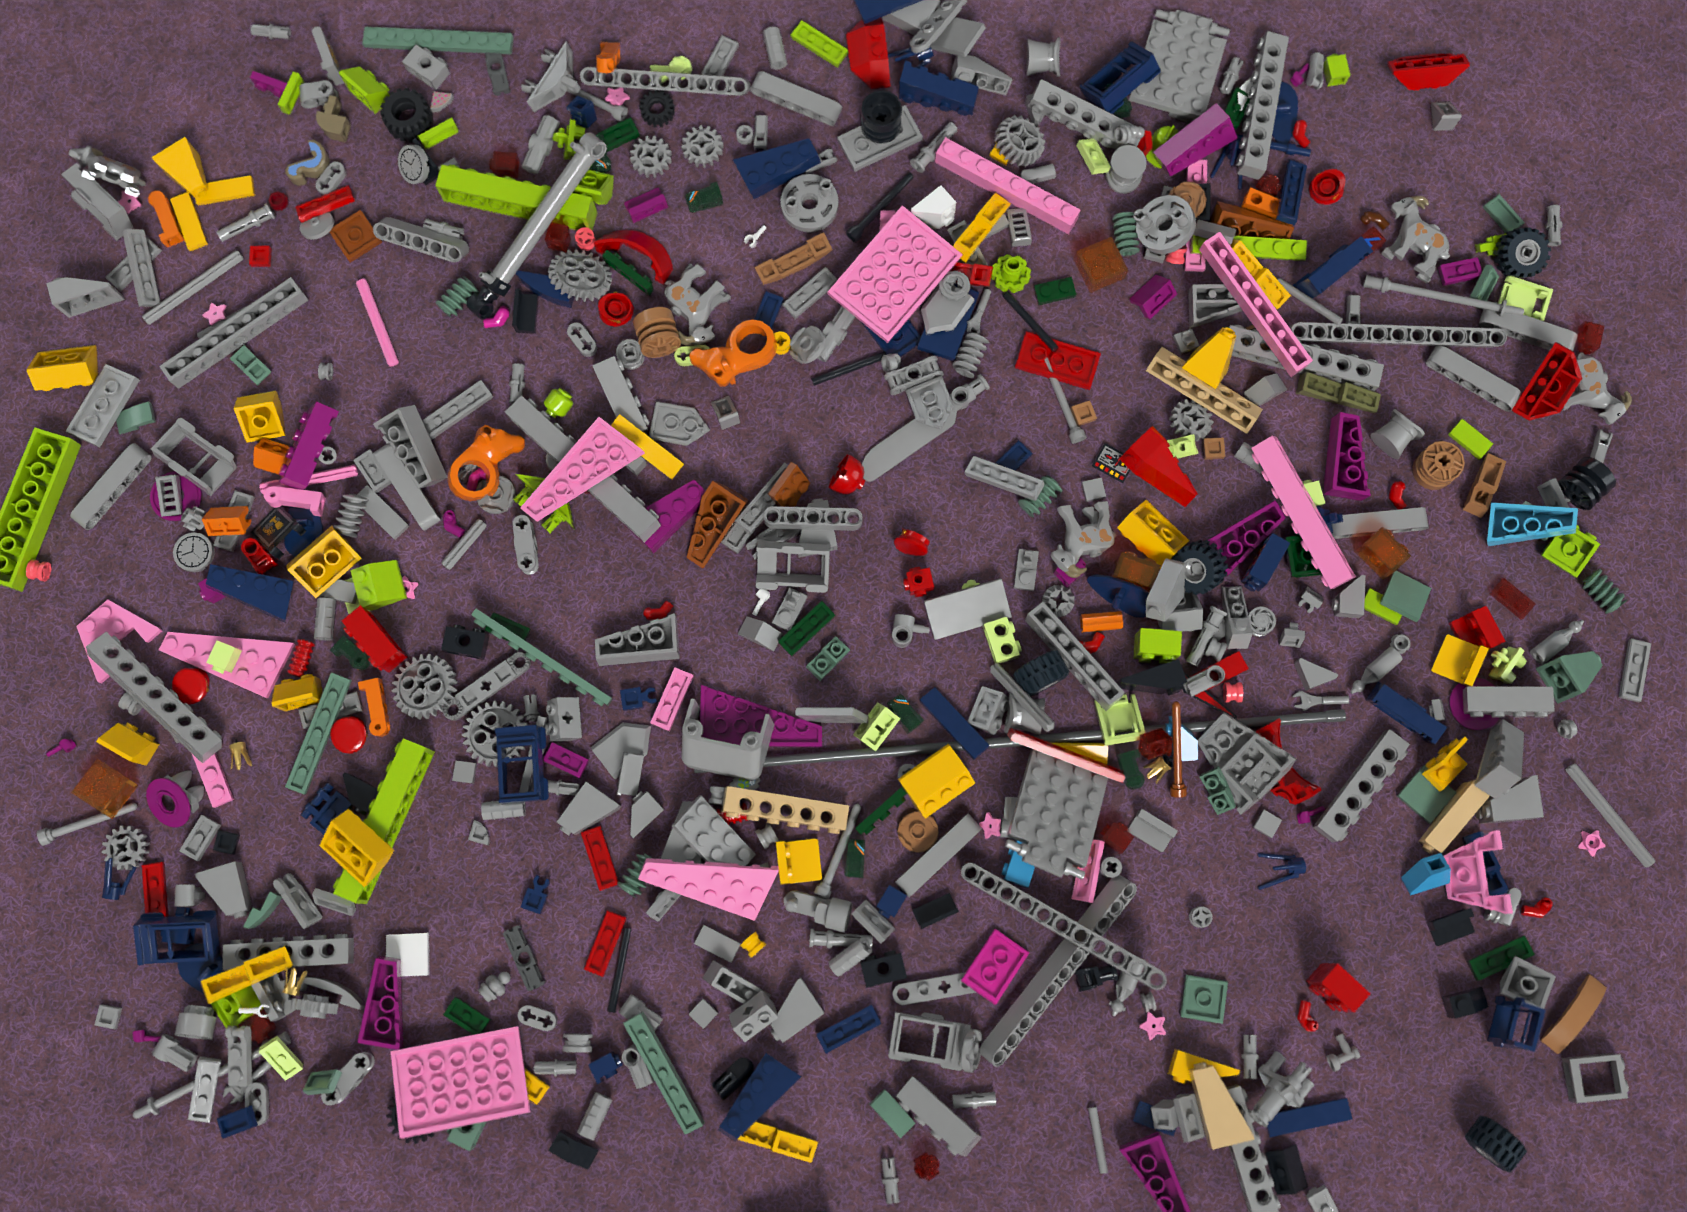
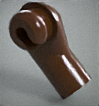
[1360,211,1390,231]

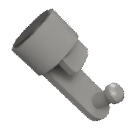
[784,891,853,933]

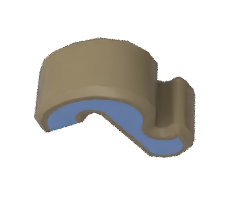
[285,140,330,186]

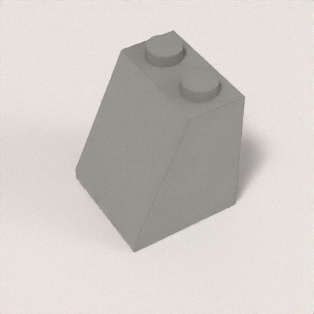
[1475,775,1544,824]

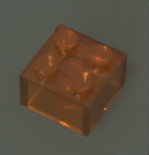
[1074,237,1128,293]
[1354,527,1411,580]
[1111,551,1161,593]
[71,759,139,819]

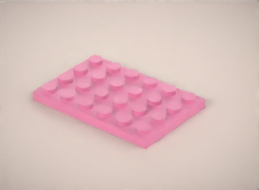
[827,206,963,343]
[391,1026,530,1139]

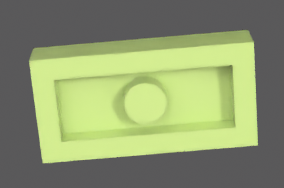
[1076,139,1111,174]
[259,1036,304,1081]

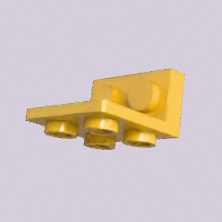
[1431,634,1489,687]
[1422,737,1468,792]
[776,839,822,885]

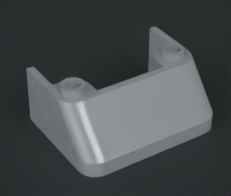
[681,698,774,781]

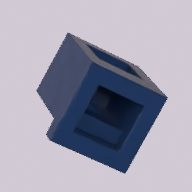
[566,96,597,129]
[588,1052,624,1084]

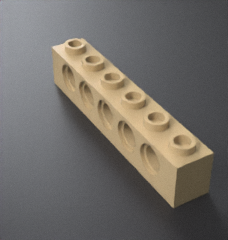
[1146,347,1263,434]
[721,786,849,834]

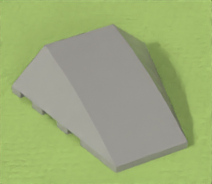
[1198,713,1297,815]

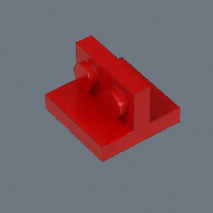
[1449,606,1506,650]

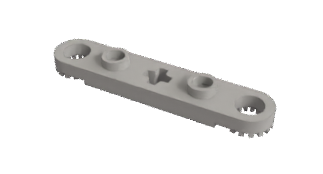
[910,0,967,54]
[443,652,531,721]
[893,972,976,1005]

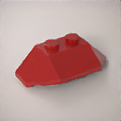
[846,17,890,89]
[1388,53,1470,91]
[1512,342,1583,421]

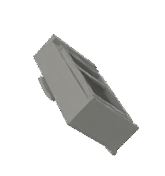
[61,163,133,241]
[151,418,237,496]
[756,540,830,593]
[888,1012,971,1071]

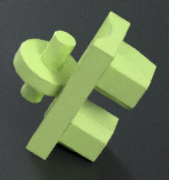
[1167,434,1198,458]
[1488,646,1527,684]

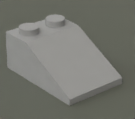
[46,277,125,318]

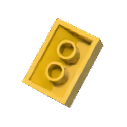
[26,345,98,391]
[1117,500,1190,569]
[286,526,362,598]
[898,744,975,819]
[319,809,394,887]

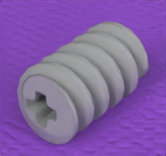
[952,333,989,378]
[333,494,369,538]

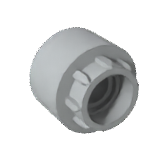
[175,1005,217,1040]

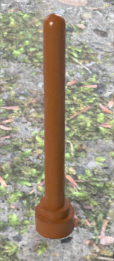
[1170,701,1187,798]

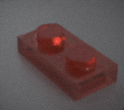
[1489,578,1536,620]

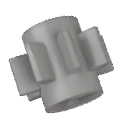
[181,506,205,532]

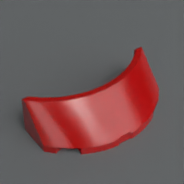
[594,230,673,285]
[1255,718,1322,805]

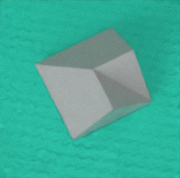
[1500,956,1556,1009]

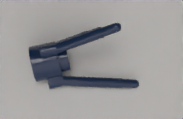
[888,47,934,69]
[1210,140,1243,190]
[1258,853,1306,890]
[101,858,140,900]

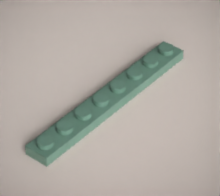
[362,27,514,54]
[471,609,613,706]

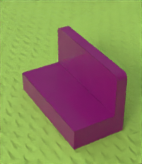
[624,188,668,223]
[1129,275,1177,319]

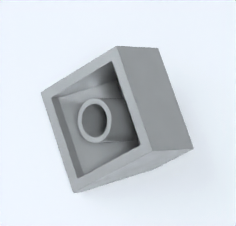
[1158,588,1203,631]

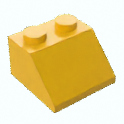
[234,391,286,443]
[272,674,323,711]
[96,722,160,766]

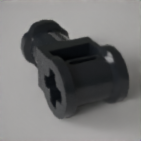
[1074,964,1118,992]

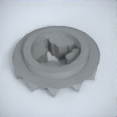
[939,271,970,301]
[1042,585,1074,617]

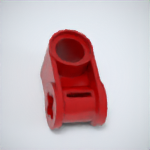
[241,538,279,575]

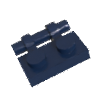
[300,782,353,835]

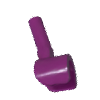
[1290,63,1309,87]
[46,739,76,757]
[1297,806,1325,824]
[133,1030,161,1042]

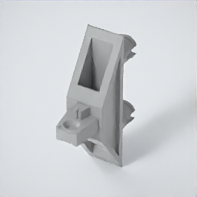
[521,41,581,112]

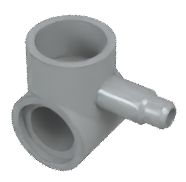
[892,614,930,648]

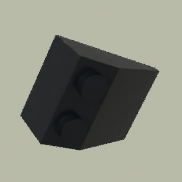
[1117,659,1187,696]

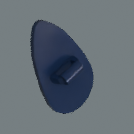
[1272,82,1298,144]
[284,489,323,557]
[1087,575,1149,618]
[178,943,228,994]

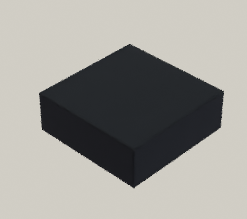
[213,830,240,855]

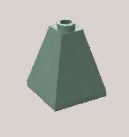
[1536,651,1603,704]

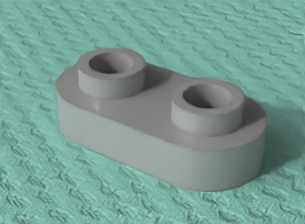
[245,1082,269,1126]

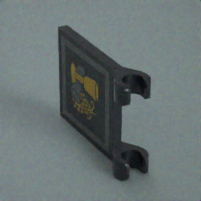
[250,506,307,560]

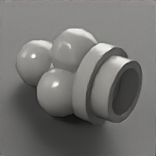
[1114,124,1145,145]
[478,972,511,1003]

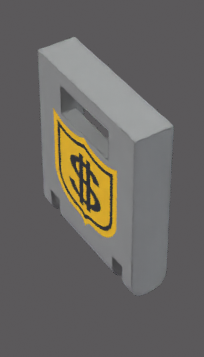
[312,27,344,86]

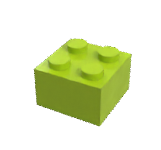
[1133,628,1182,664]

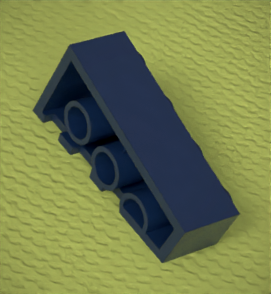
[899,60,979,116]
[733,138,821,199]
[206,564,294,623]
[718,1053,801,1142]

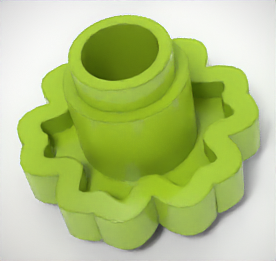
[991,255,1031,293]

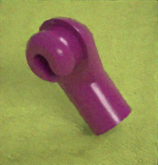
[443,510,465,538]

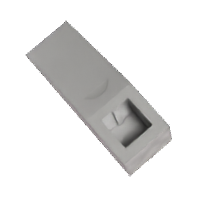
[952,55,1012,95]
[1221,586,1253,649]

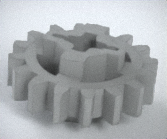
[681,125,724,168]
[630,136,672,178]
[1169,399,1213,441]
[102,826,150,870]
[290,994,339,1019]

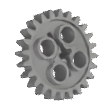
[548,249,612,302]
[391,654,458,720]
[462,701,528,767]

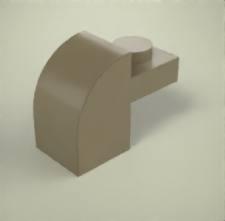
[316,95,351,142]

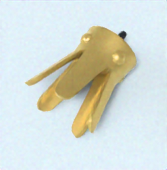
[229,739,252,770]
[1143,754,1173,784]
[283,967,307,1000]

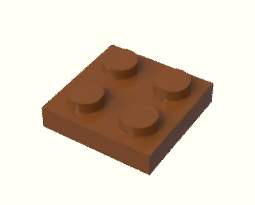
[329,210,382,263]
[768,462,810,507]

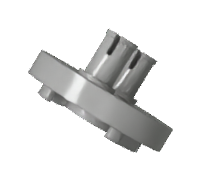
[781,174,838,232]
[1134,195,1196,254]

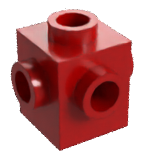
[903,567,934,597]

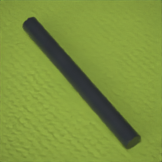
[1003,292,1058,352]
[811,351,886,386]
[607,928,632,1013]

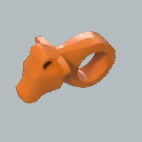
[690,319,777,387]
[447,425,525,502]

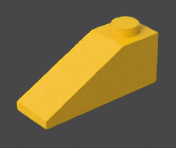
[1168,1049,1240,1084]

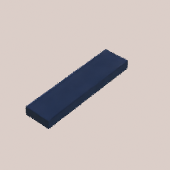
[1276,160,1307,225]
[920,687,990,760]
[1266,1097,1353,1137]

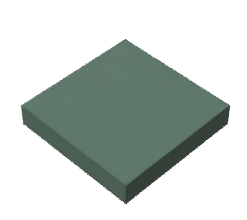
[1380,570,1432,622]
[1397,765,1456,824]
[1180,975,1228,1024]

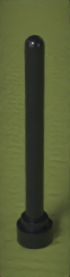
[845,173,914,243]

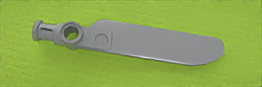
[862,374,990,482]

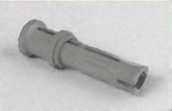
[910,122,958,173]
[217,203,276,242]
[1186,606,1227,667]
[809,928,873,948]

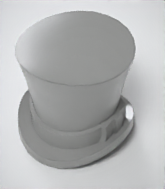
[1026,37,1061,77]
[1105,145,1146,194]
[1370,409,1425,459]
[1004,693,1045,736]

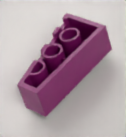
[1153,103,1238,177]
[279,401,339,490]
[1323,412,1371,501]
[626,480,705,554]
[1207,500,1286,576]
[357,956,403,1050]
[1119,1131,1191,1212]

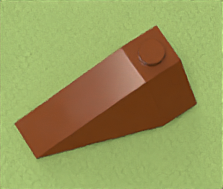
[1210,201,1294,239]
[687,480,749,568]

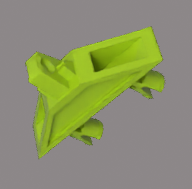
[513,474,575,534]

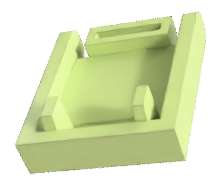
[1498,276,1553,321]
[1094,694,1146,746]

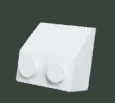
[911,185,956,229]

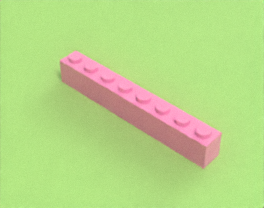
[935,137,1080,234]
[1199,232,1313,377]
[1251,436,1356,589]

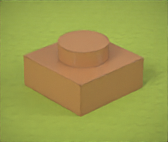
[1071,400,1097,426]
[1203,438,1225,460]

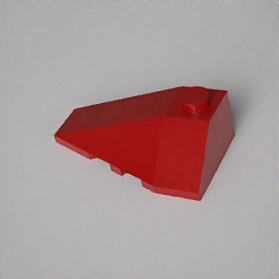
[1120,426,1198,507]

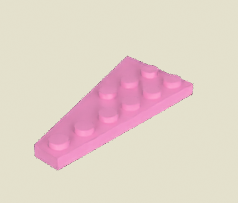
[520,417,645,522]
[159,632,295,698]
[638,858,779,921]

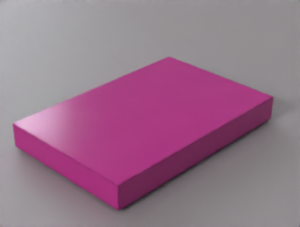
[960,929,1029,1005]

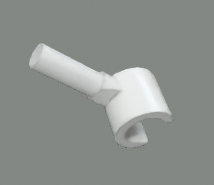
[744,225,767,248]
[752,589,770,616]
[238,1004,269,1018]

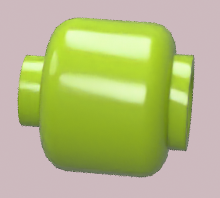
[544,388,573,418]

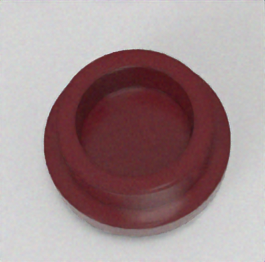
[269,192,289,211]

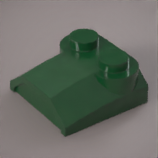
[1284,536,1322,578]

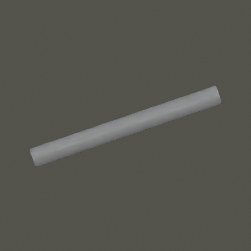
[1278,278,1343,325]

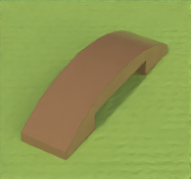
[755,232,833,285]
[1540,974,1607,1054]

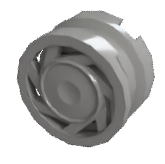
[616,339,645,370]
[1248,606,1276,637]
[562,1033,593,1052]

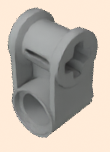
[299,80,339,108]

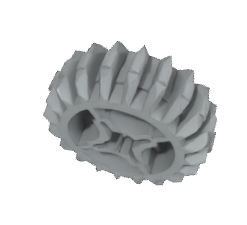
[994,115,1045,167]

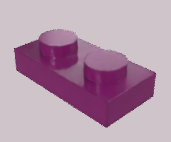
[250,71,287,98]
[1438,257,1482,286]
[543,742,589,778]

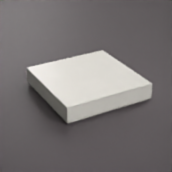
[386,933,429,976]

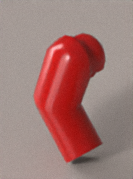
[1292,120,1311,148]
[1389,481,1407,510]
[643,601,674,621]
[1080,632,1105,654]
[1521,897,1553,918]
[1297,1000,1318,1032]

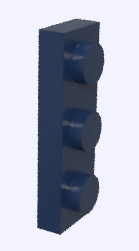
[816,1004,882,1054]

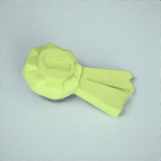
[649,56,692,83]

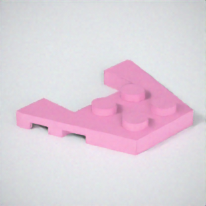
[76,600,162,684]
[1444,830,1513,914]

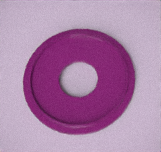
[150,471,202,521]
[1449,678,1500,730]
[146,778,191,827]

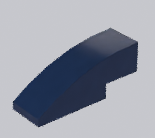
[516,270,574,308]
[1462,831,1509,896]

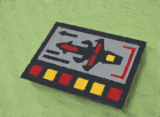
[1092,443,1130,483]

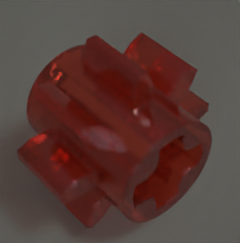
[1256,174,1282,197]
[914,1152,940,1182]

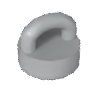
[881,353,901,373]

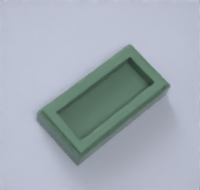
[1483,194,1525,233]
[1470,265,1499,309]
[303,1069,342,1095]

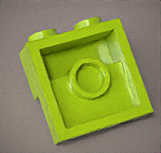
[1540,525,1600,578]

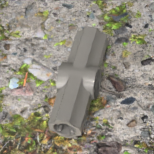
[522,115,560,174]
[817,306,856,362]

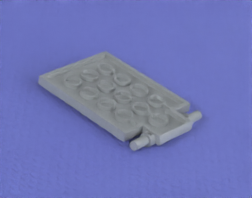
[1129,9,1230,119]
[1005,748,1108,880]

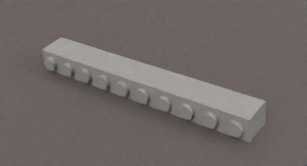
[505,395,661,543]

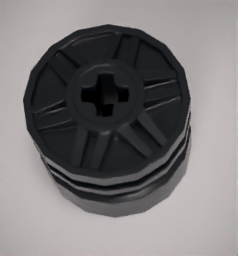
[861,90,902,144]
[1558,457,1616,511]

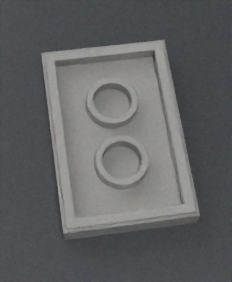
[930,17,986,57]
[795,707,868,723]

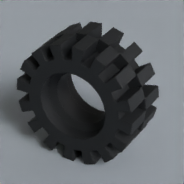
[639,90,675,128]

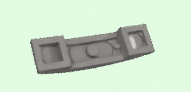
[280,977,366,1010]

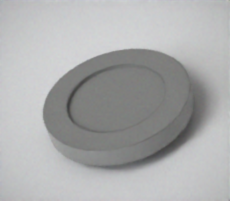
[300,212,334,240]

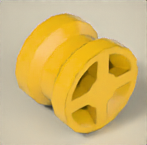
[775,331,791,355]
[740,932,766,958]

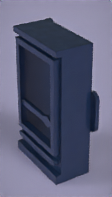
[1079,41,1161,114]
[1292,236,1373,298]
[1366,682,1448,744]
[495,725,549,804]
[133,910,220,965]
[1487,996,1546,1052]

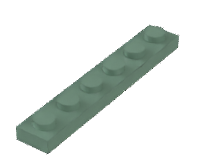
[285,673,352,794]
[623,1012,705,1135]

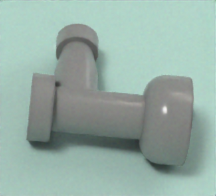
[1326,1034,1360,1072]

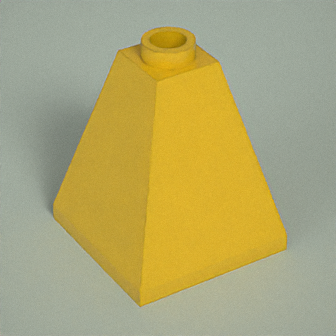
[152,137,208,198]
[1182,327,1236,389]

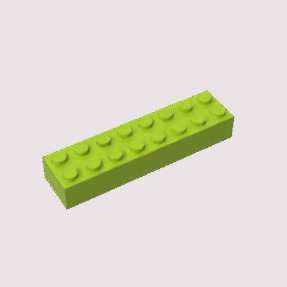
[435,164,597,231]
[0,427,81,592]
[333,738,435,904]

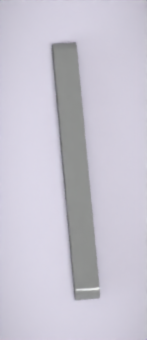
[1289,322,1507,348]
[961,863,1167,990]
[979,875,1137,1067]

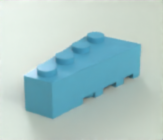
[1487,502,1578,546]

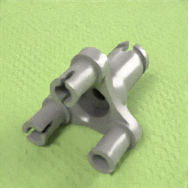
[1249,1051,1314,1127]

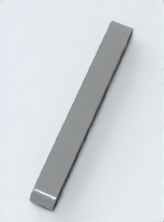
[580,67,750,96]

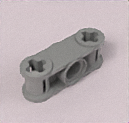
[884,356,944,395]
[513,515,539,575]
[321,1052,375,1106]

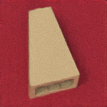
[1419,780,1490,855]
[1189,1062,1255,1150]

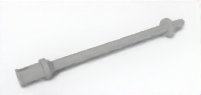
[1363,275,1524,317]
[133,1031,291,1119]

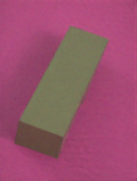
[1296,372,1381,413]

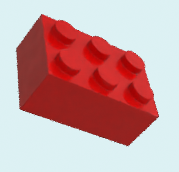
[342,605,408,673]
[1306,963,1371,1013]

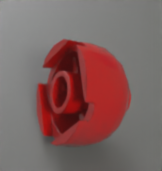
[828,454,866,495]

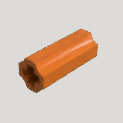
[1080,611,1123,632]

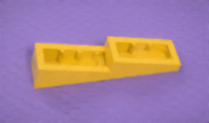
[953,193,1011,262]
[1229,239,1291,310]
[611,414,684,479]
[201,946,293,1004]
[738,1121,818,1163]

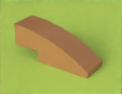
[1463,453,1506,518]

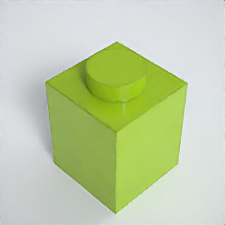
[1323,54,1350,87]

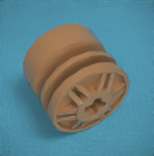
[633,307,681,358]
[1412,441,1465,490]

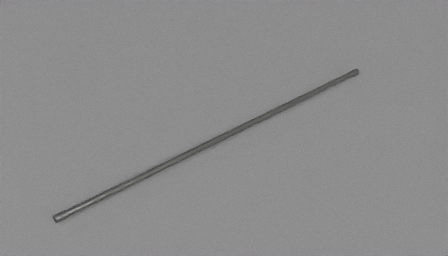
[694,709,1346,773]

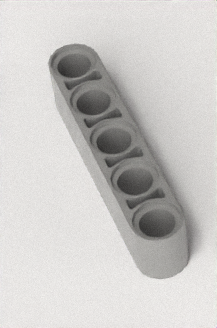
[750,71,842,126]
[373,217,469,262]
[1479,309,1578,351]
[1426,345,1522,411]
[70,443,151,530]
[373,443,441,531]
[763,506,862,531]
[1332,507,1429,539]
[895,813,982,898]

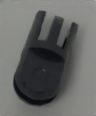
[711,1057,754,1101]

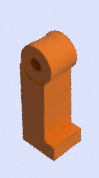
[596,42,621,73]
[1241,187,1291,225]
[148,191,185,248]
[358,678,390,737]

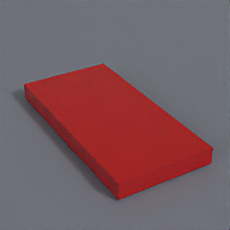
[1015,331,1101,390]

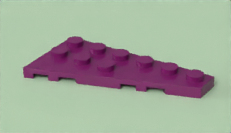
[700,685,822,747]

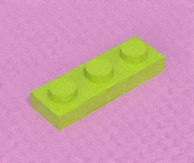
[791,20,848,68]

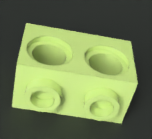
[983,617,1022,664]
[853,702,900,751]

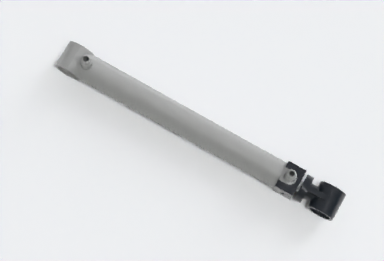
[466,132,607,320]

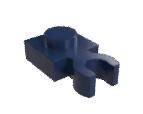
[620,687,657,711]
[521,875,550,914]

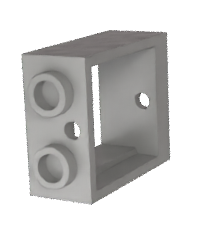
[1562,1053,1629,1103]

